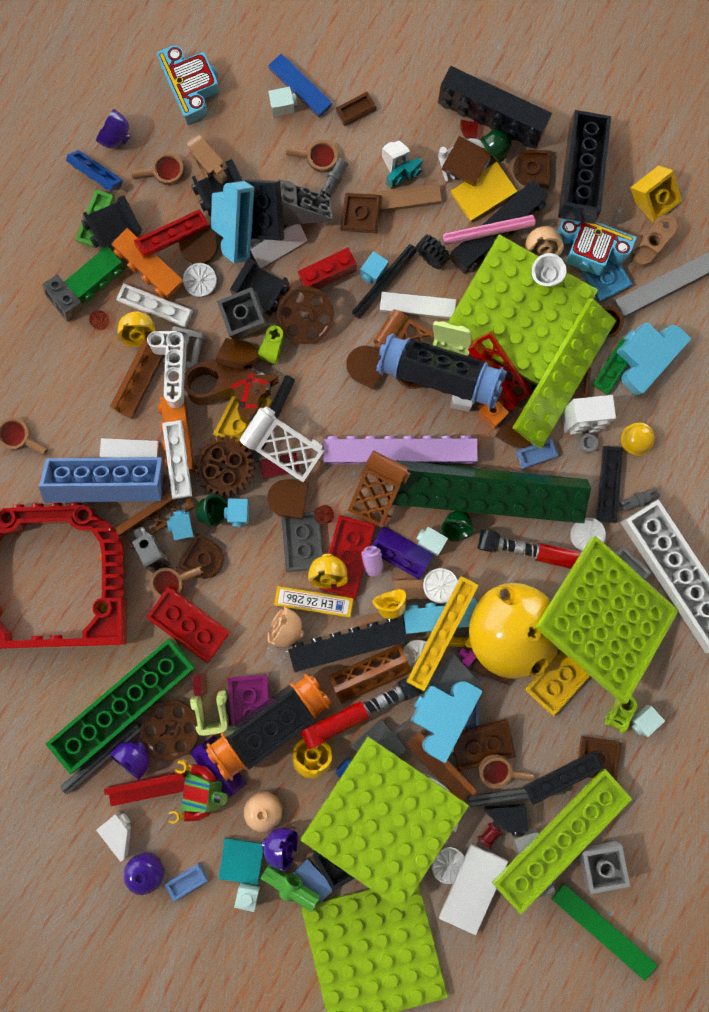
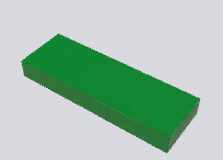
[592,338,628,395]

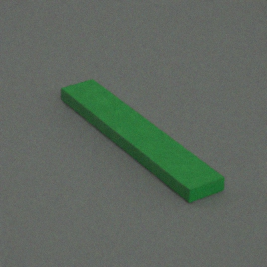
[551,883,658,981]

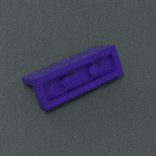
[372,526,433,579]
[190,735,247,798]

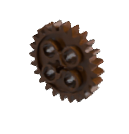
[193,435,256,497]

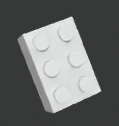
[562,395,616,435]

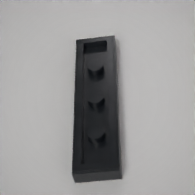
[596,446,623,524]
[523,751,603,805]

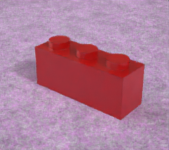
[298,247,357,289]

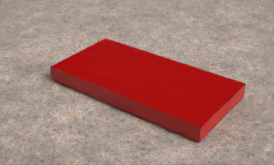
[319,515,376,599]
[146,586,231,664]

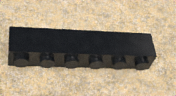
[450,180,548,274]
[288,618,408,672]

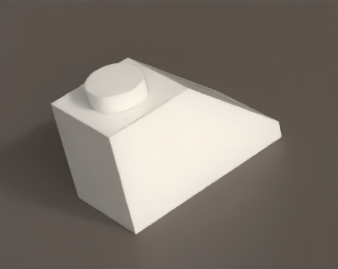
[382,141,410,173]
[96,811,132,862]

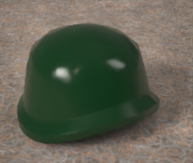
[480,129,512,162]
[196,494,228,528]
[441,511,475,541]

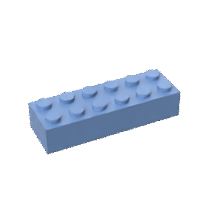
[39,457,165,502]

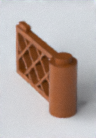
[373,309,434,350]
[348,450,411,528]

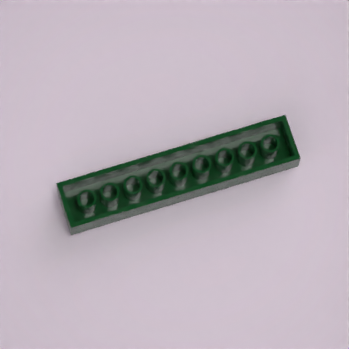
[392,460,591,524]

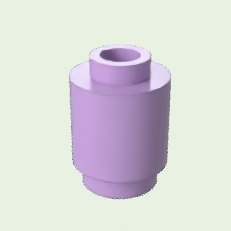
[361,546,384,576]

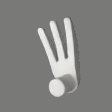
[438,147,455,182]

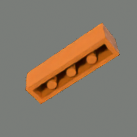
[112,228,184,300]
[158,395,195,472]

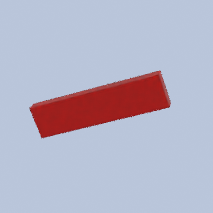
[134,209,209,258]

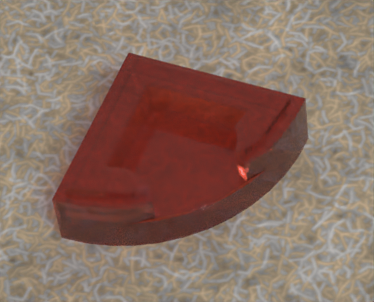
[460,120,479,139]

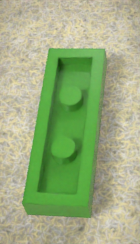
[75,189,115,248]

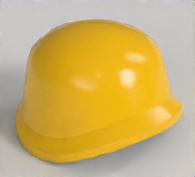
[621,423,654,456]
[372,589,406,619]

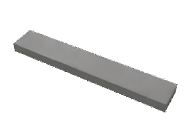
[614,252,709,318]

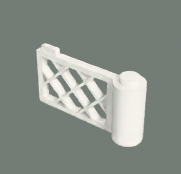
[240,407,325,482]

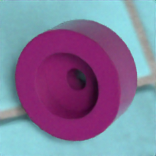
[458,647,476,668]

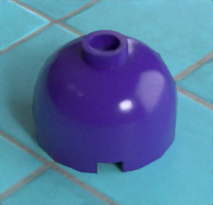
[96,109,131,149]
[110,741,150,780]
[262,828,298,871]
[123,852,165,895]

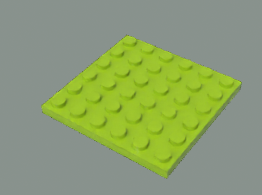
[448,234,598,386]
[535,536,679,704]
[300,736,469,910]
[301,885,448,1012]

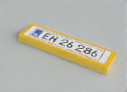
[274,586,353,618]

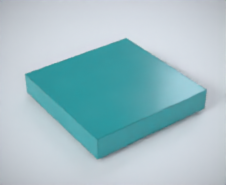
[218,837,263,885]

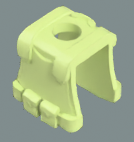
[190,690,229,736]

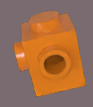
[477,399,509,429]

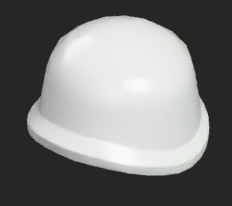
[532,253,566,287]

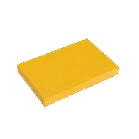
[450,162,517,223]
[213,396,272,451]
[524,650,590,717]

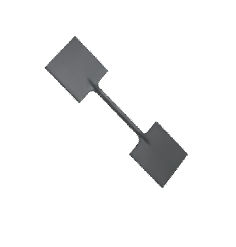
[352,654,480,757]

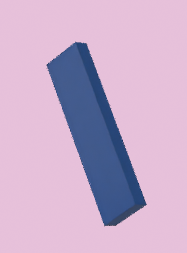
[268,53,332,117]

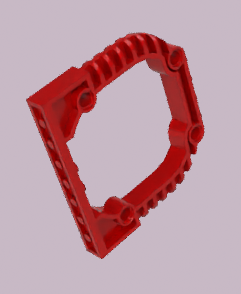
[0,502,127,649]

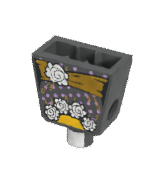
[132,527,171,573]

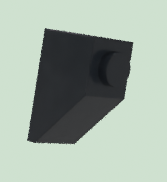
[484,803,529,835]

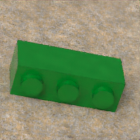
[64,246,125,304]

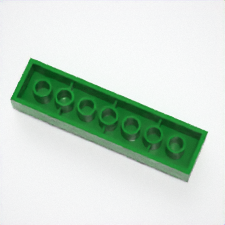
[45,638,197,775]

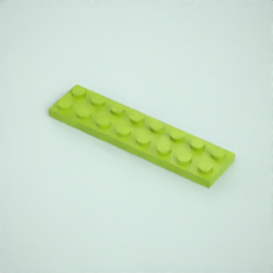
[513,299,616,449]
[491,769,632,915]

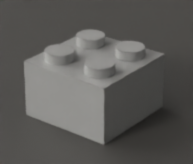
[579,841,630,894]

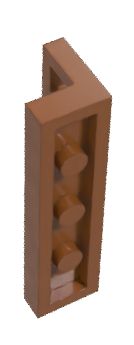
[110,339,164,419]
[115,492,195,549]
[329,644,412,704]
[406,731,478,801]

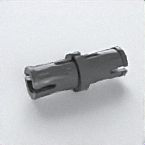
[321,158,348,197]
[619,487,659,512]

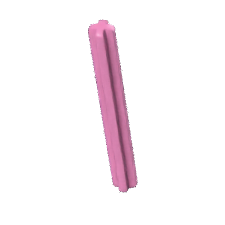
[443,215,535,245]

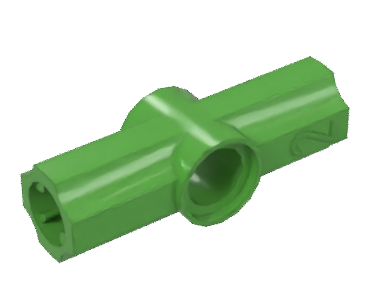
[261,865,321,912]

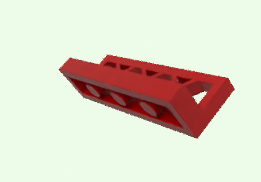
[467,331,532,411]
[104,771,187,806]

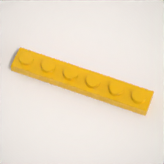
[406,576,479,691]

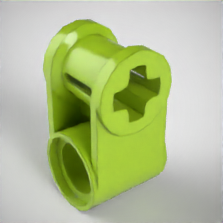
[258,325,285,364]
[604,697,637,734]

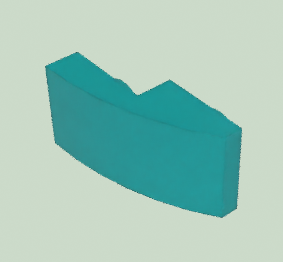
[386,158,423,189]

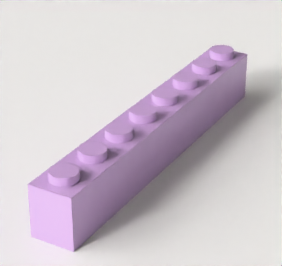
[324,435,477,465]

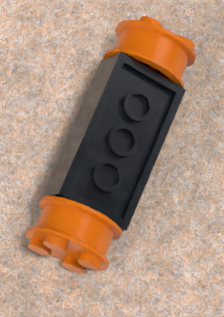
[206,673,332,781]

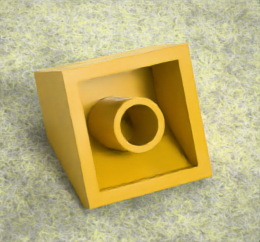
[630,165,682,223]

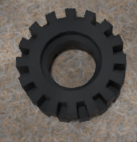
[415,234,450,270]

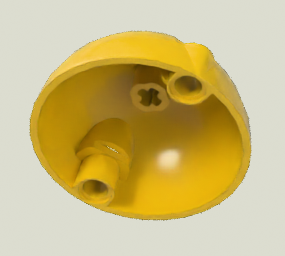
[469,583,559,679]

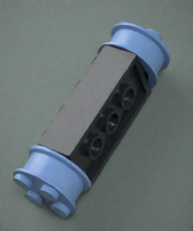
[376,333,507,409]

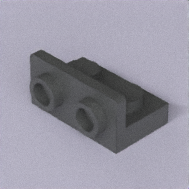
[42,275,80,322]

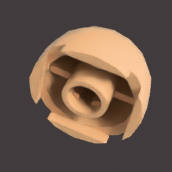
[525,226,564,257]
[267,607,304,647]
[244,791,283,832]

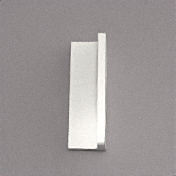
[250,223,307,268]

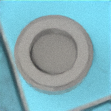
[578,433,598,453]

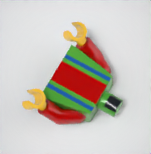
[169,760,228,824]

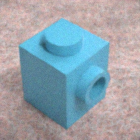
[224,499,249,527]
[167,509,194,540]

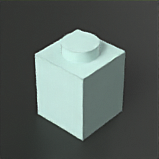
[268,87,297,117]
[416,527,448,556]
[630,705,665,737]
[234,883,260,912]

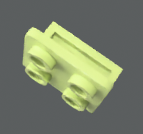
[433,321,472,356]

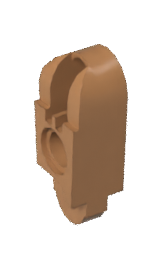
[188,134,228,184]
[633,215,677,267]

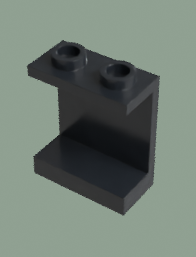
[191,159,243,217]
[81,195,142,251]
[230,257,290,316]

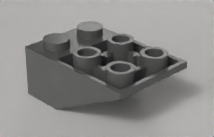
[278,179,332,225]

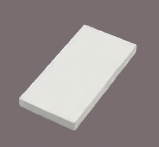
[439,844,508,935]

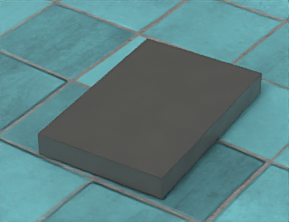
[281,512,323,572]

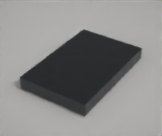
[245,179,285,241]

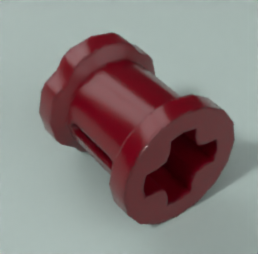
[477,822,503,850]

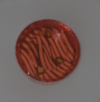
[89,310,109,330]
[314,505,334,525]

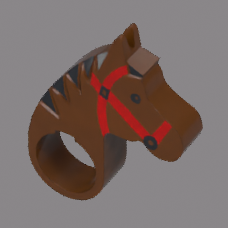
[184,360,279,424]

